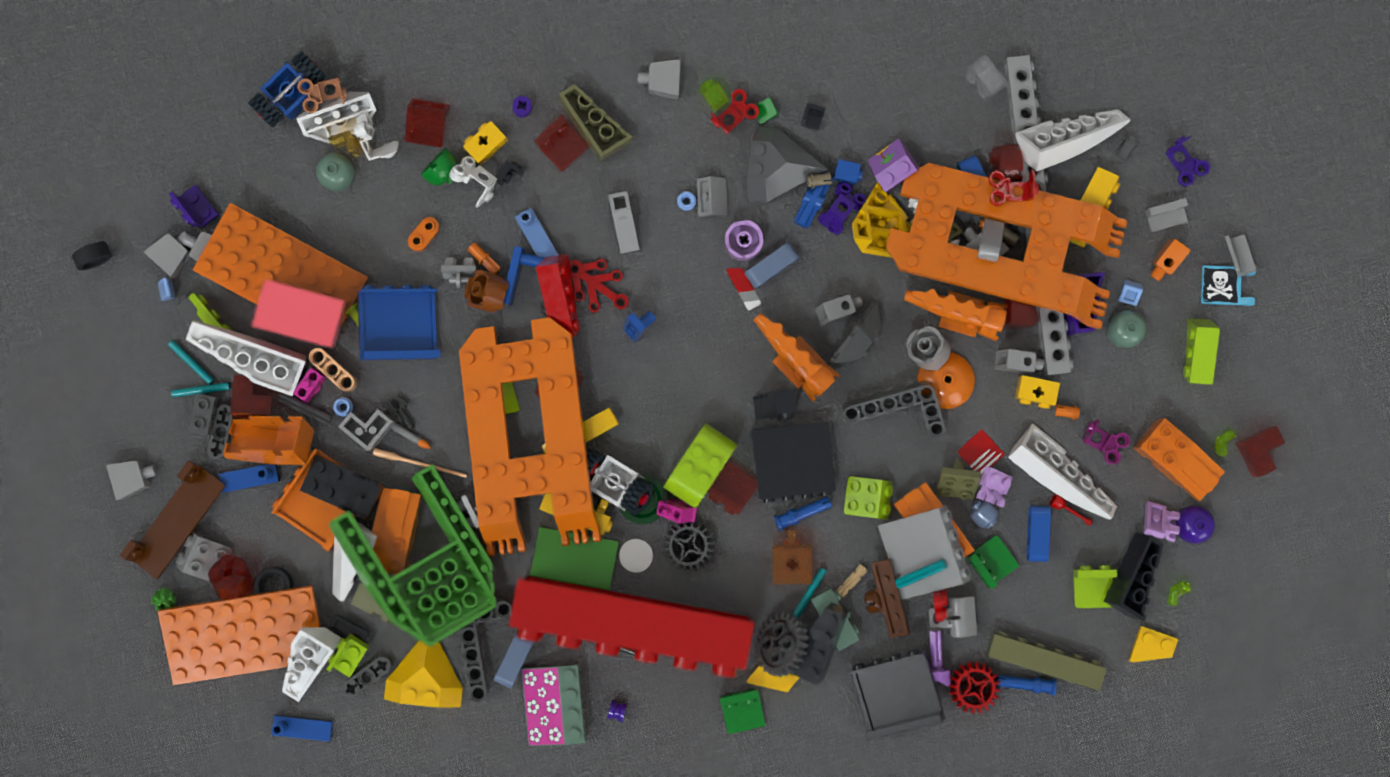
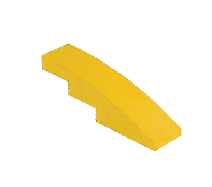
[541,407,619,454]

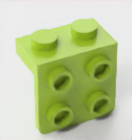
[844,476,893,520]
[1073,565,1117,608]

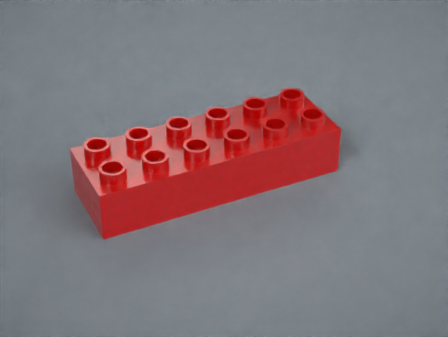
[509,575,754,678]

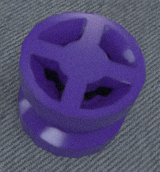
[513,96,532,118]
[607,700,627,722]

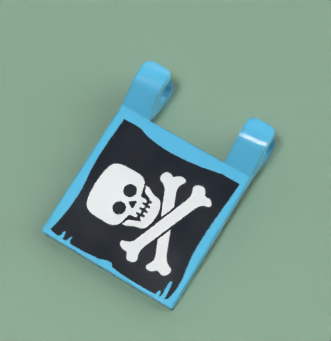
[1201,265,1256,306]

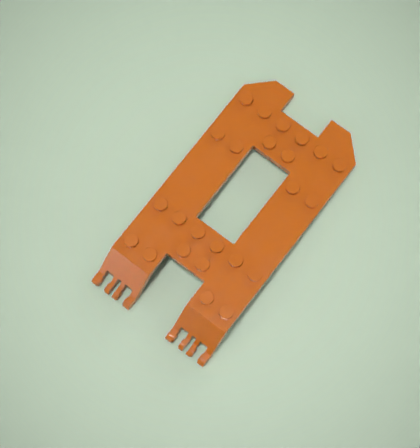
[886,163,1128,329]
[459,317,601,557]

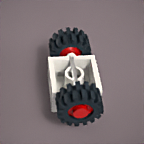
[586,448,654,515]

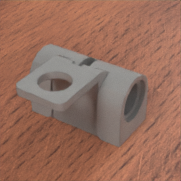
[929,596,977,637]

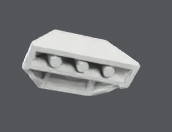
[296,92,376,143]

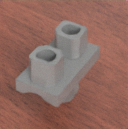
[441,258,477,288]
[456,493,479,528]

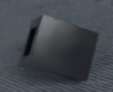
[800,103,825,131]

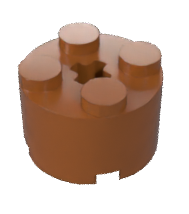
[464,270,509,313]

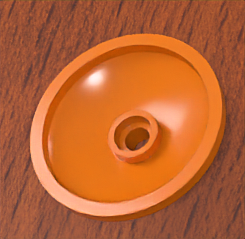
[917,352,975,409]

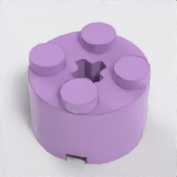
[725,220,763,261]

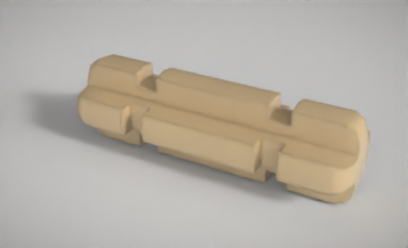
[837,564,868,597]

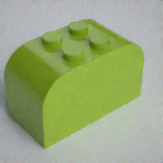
[663,423,738,509]

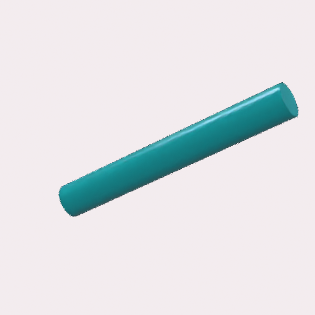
[168,340,214,385]
[171,382,231,398]
[792,567,827,618]

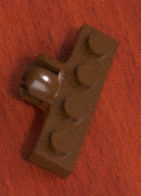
[864,558,910,638]

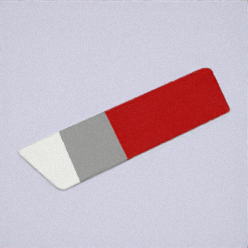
[726,268,761,310]

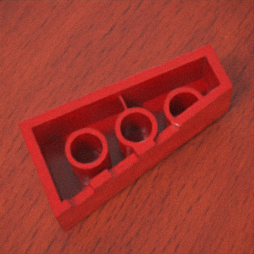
[536,254,580,337]

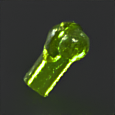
[1214,429,1236,457]
[1167,581,1191,606]

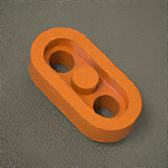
[408,217,440,252]

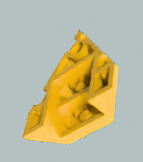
[852,181,911,258]
[384,641,463,708]

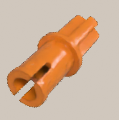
[467,242,501,274]

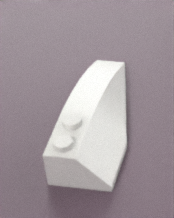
[1015,109,1130,171]
[186,321,307,396]
[1008,424,1117,520]

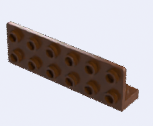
[119,461,225,579]

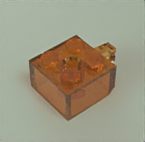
[772,530,812,585]

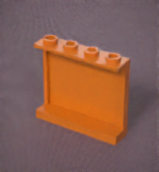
[271,449,356,552]

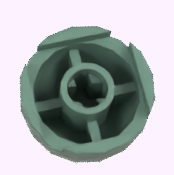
[316,153,355,192]
[1107,310,1147,348]

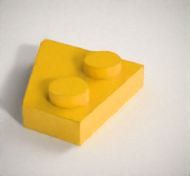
[1128,626,1178,662]
[746,665,800,692]

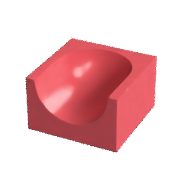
[252,280,347,347]

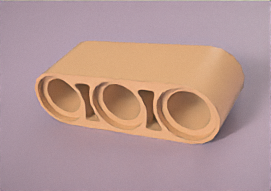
[309,348,358,392]

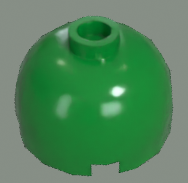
[420,148,457,186]

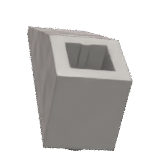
[608,191,640,254]

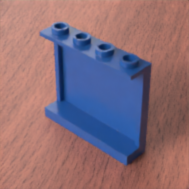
[357,285,441,361]

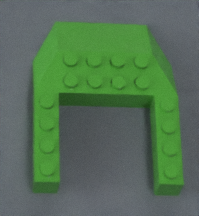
[328,464,496,647]

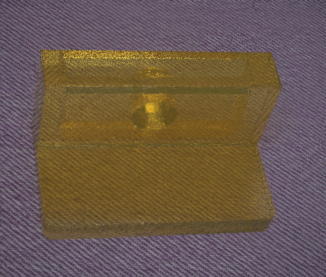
[328,130,362,158]

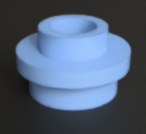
[677,191,696,211]
[334,397,353,417]

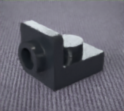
[495,161,524,186]

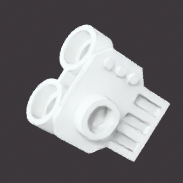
[354,112,399,161]
[449,156,497,208]

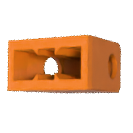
[1150,239,1191,282]

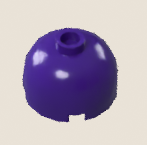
[1176,505,1215,544]

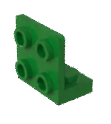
[966,535,1019,589]
[720,688,765,734]

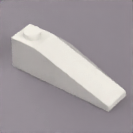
[332,522,377,601]
[282,628,341,702]

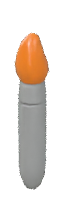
[391,423,431,449]

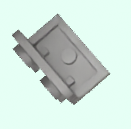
[176,531,232,583]

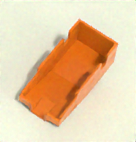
[223,416,315,465]
[1133,418,1225,501]
[893,482,975,558]
[372,488,422,575]

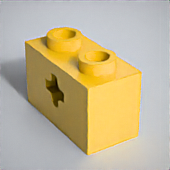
[463,121,508,166]
[1014,375,1060,409]

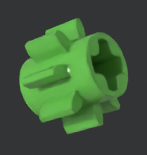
[151,588,177,611]

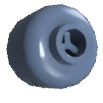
[970,500,998,529]

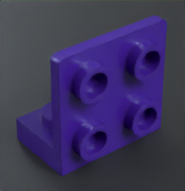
[168,185,220,229]

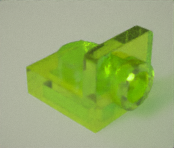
[698,80,729,112]

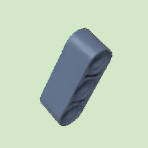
[744,242,800,289]
[493,631,534,689]

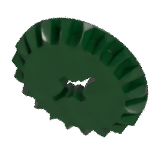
[619,474,667,524]

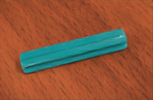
[895,559,947,589]

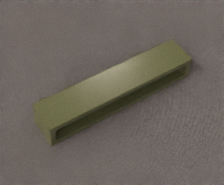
[985,631,1107,691]

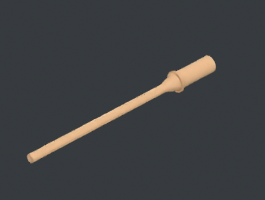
[373,448,467,478]

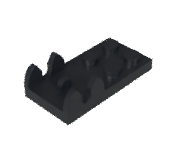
[300,455,385,521]

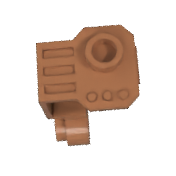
[298,76,348,113]

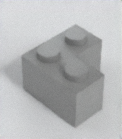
[338,409,396,452]

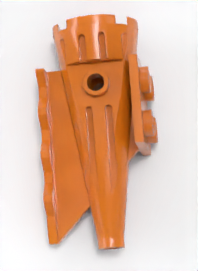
[903,289,1008,341]
[753,313,841,402]

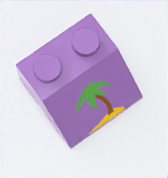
[868,138,919,192]

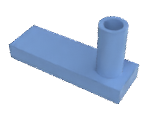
[515,208,558,258]

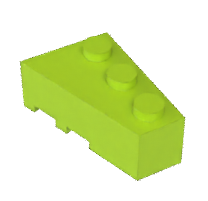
[1183,318,1220,384]

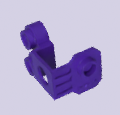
[1165,135,1210,187]
[818,182,866,235]

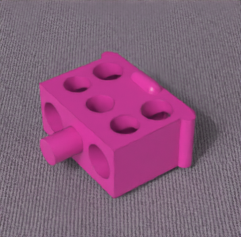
[293,368,327,404]
[656,498,697,523]

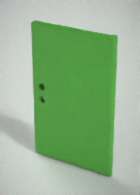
[530,527,619,591]

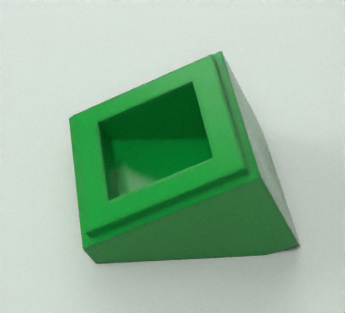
[753,97,778,125]

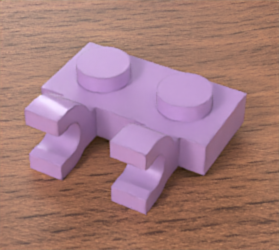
[976,466,1013,508]
[1144,501,1180,542]

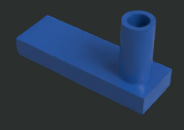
[504,246,545,306]
[622,311,656,343]
[218,464,280,493]
[271,715,333,741]

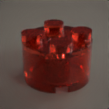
[989,143,1023,182]
[208,554,253,600]

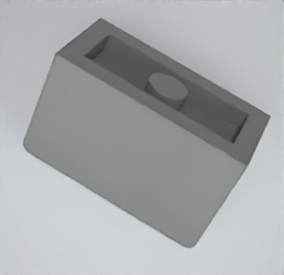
[697,176,728,217]
[1145,198,1188,232]
[1225,234,1257,277]

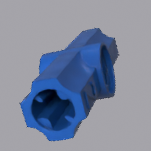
[793,172,834,229]

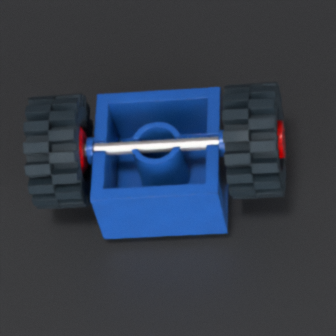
[248,51,326,128]

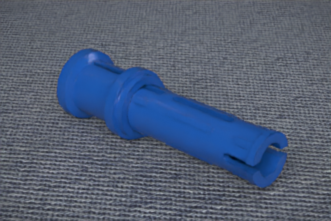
[773,496,832,532]
[996,674,1057,696]

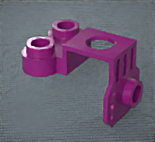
[1081,419,1130,465]

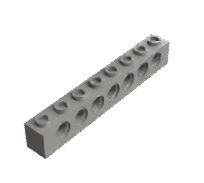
[1004,55,1049,193]
[1025,227,1073,376]

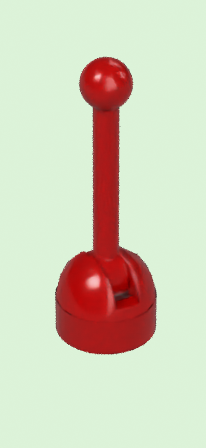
[1049,494,1093,526]

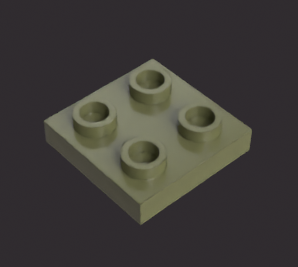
[935,461,981,500]

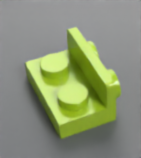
[326,633,370,678]

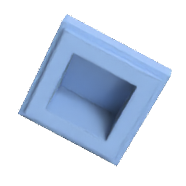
[158,278,176,301]
[1118,279,1143,306]

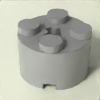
[906,326,951,371]

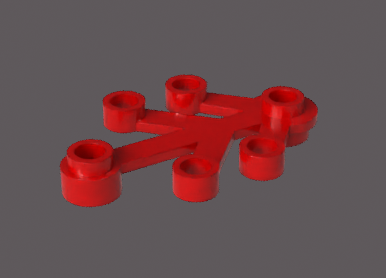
[569,259,629,313]

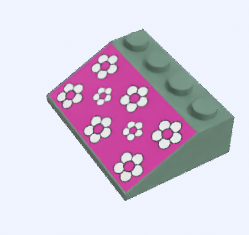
[521,663,586,746]

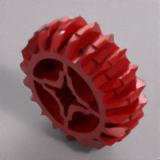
[948,661,1001,714]

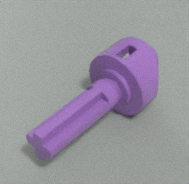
[930,630,951,686]

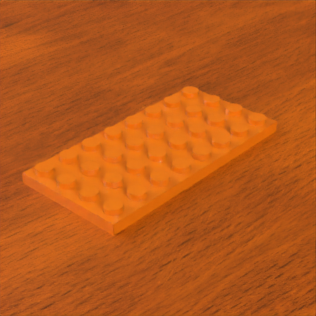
[193,203,368,328]
[158,585,321,685]

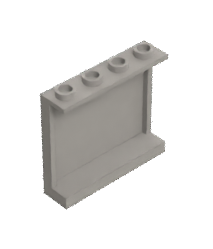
[878,505,970,599]

